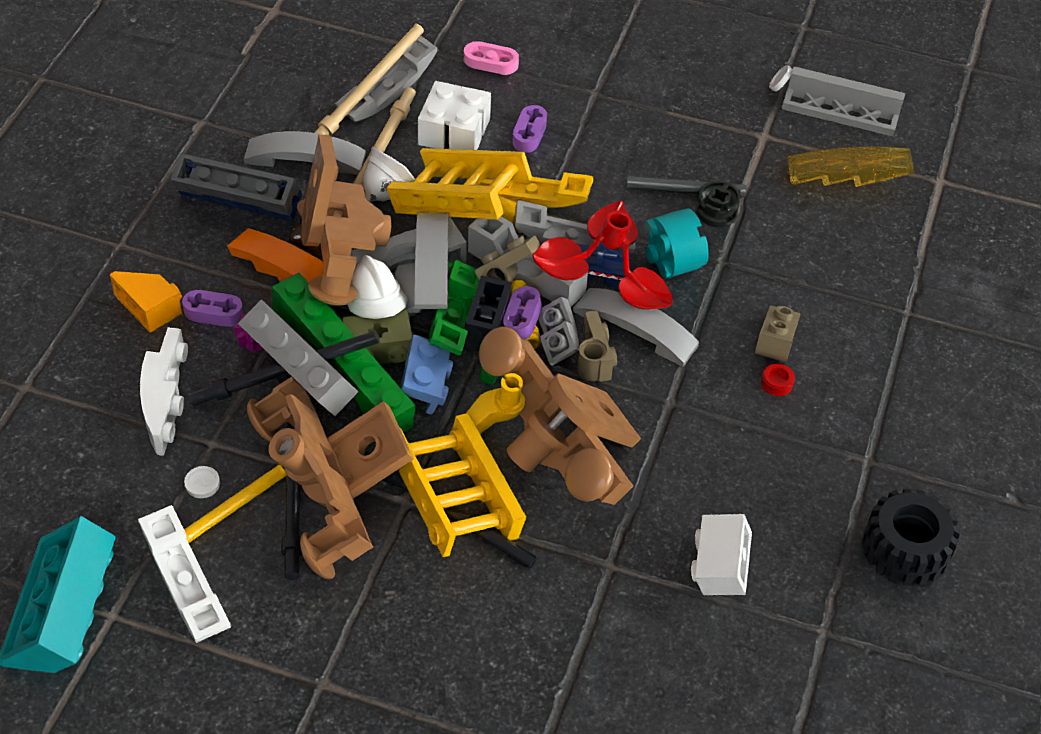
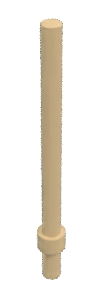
[314,24,424,136]
[341,87,416,212]

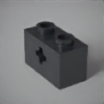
[464,275,512,351]

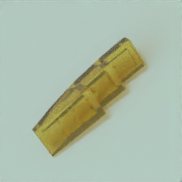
[787,146,914,187]

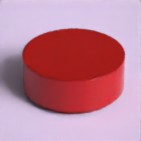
[761,363,795,396]

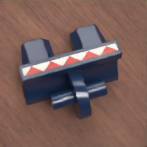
[577,242,631,288]

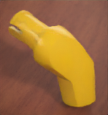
[466,373,525,434]

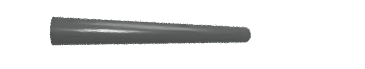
[626,176,746,197]

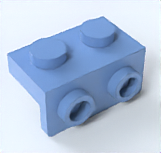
[401,335,453,415]

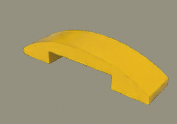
[479,172,593,208]

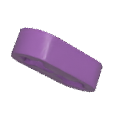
[513,105,547,153]
[503,286,542,340]
[182,290,244,327]

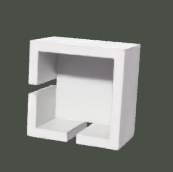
[418,81,491,150]

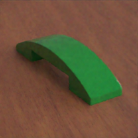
[429,259,479,356]

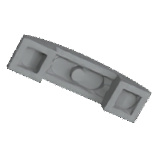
[335,35,438,122]
[244,131,366,175]
[514,200,635,253]
[415,213,449,309]
[573,288,699,367]

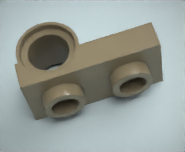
[474,235,541,282]
[755,305,801,362]
[577,310,617,382]

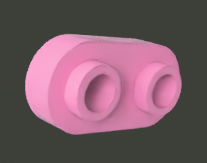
[464,41,519,75]

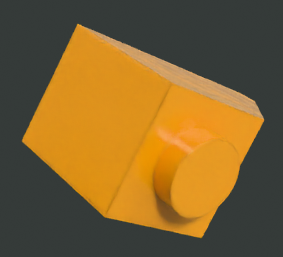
[109,271,182,333]

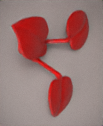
[532,200,673,310]

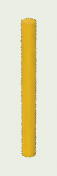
[184,465,286,543]

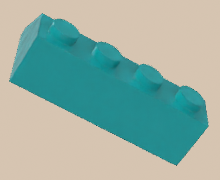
[0,516,116,673]

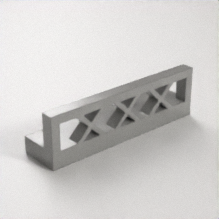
[782,66,905,136]

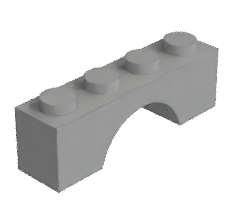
[350,217,466,284]
[468,217,588,308]
[238,300,358,416]

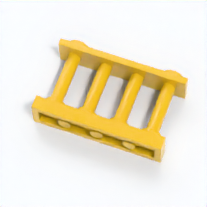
[386,148,532,220]
[399,413,526,558]

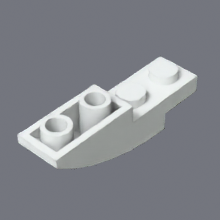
[140,327,188,456]

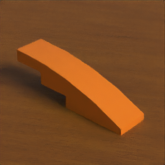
[227,228,324,283]

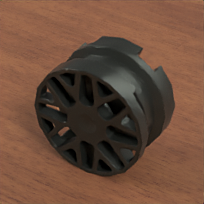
[696,180,741,227]

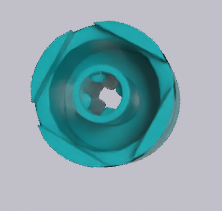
[644,208,709,279]

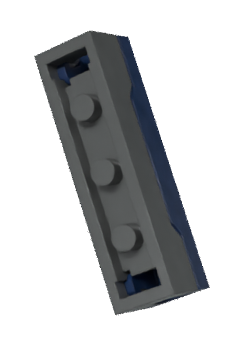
[170,153,303,221]

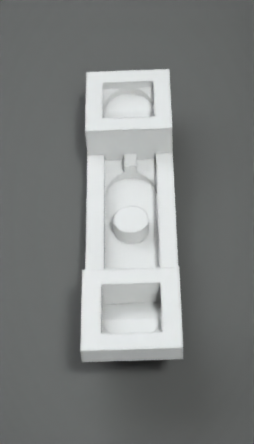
[138,505,231,643]

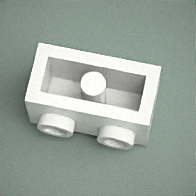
[691,514,752,595]

